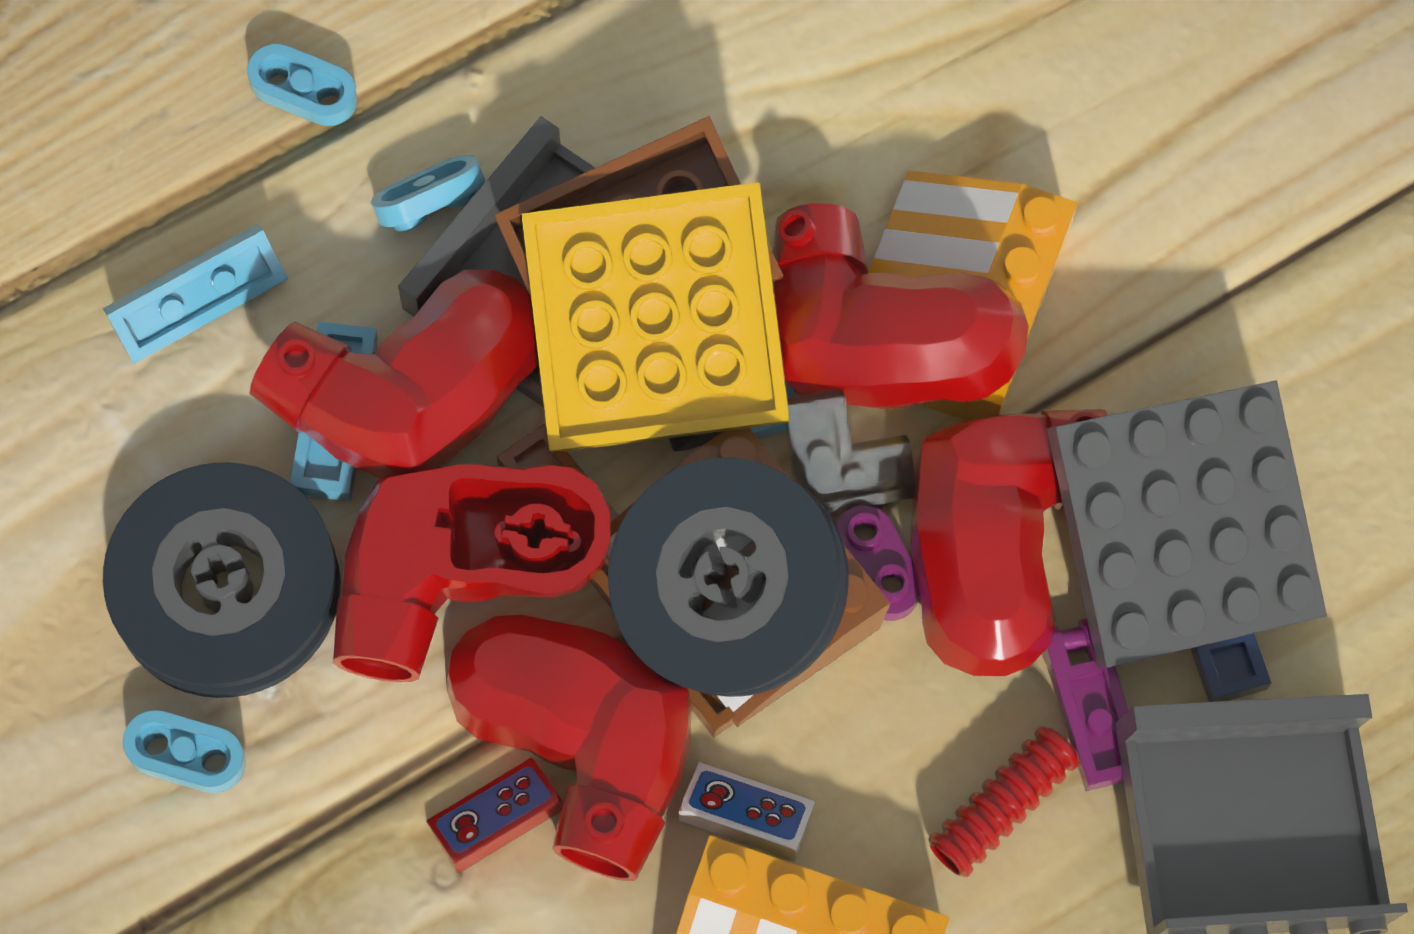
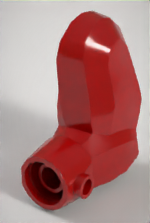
[772,203,1029,409]
[249,270,539,478]
[910,409,1108,676]
[333,464,611,682]
[447,615,692,881]

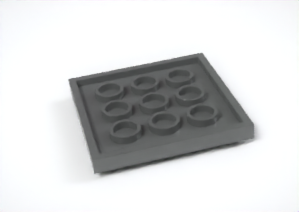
[1047,380,1327,668]

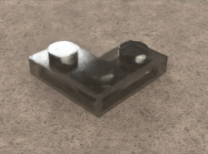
[785,390,915,513]

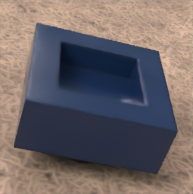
[1190,632,1272,702]

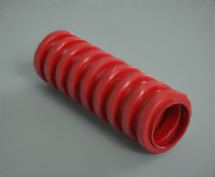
[928,726,1080,877]

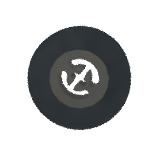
[608,458,849,697]
[103,462,340,698]

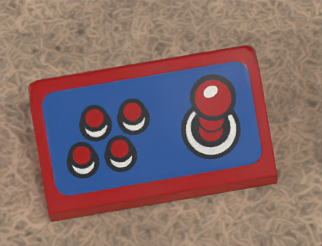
[426,757,563,874]

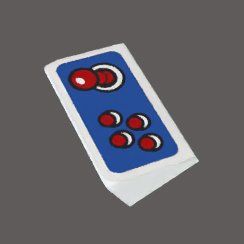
[679,762,815,860]

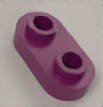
[836,505,920,621]

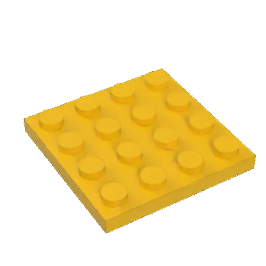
[522,182,790,453]

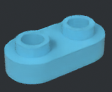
[247,44,358,126]
[371,155,485,232]
[123,710,246,793]

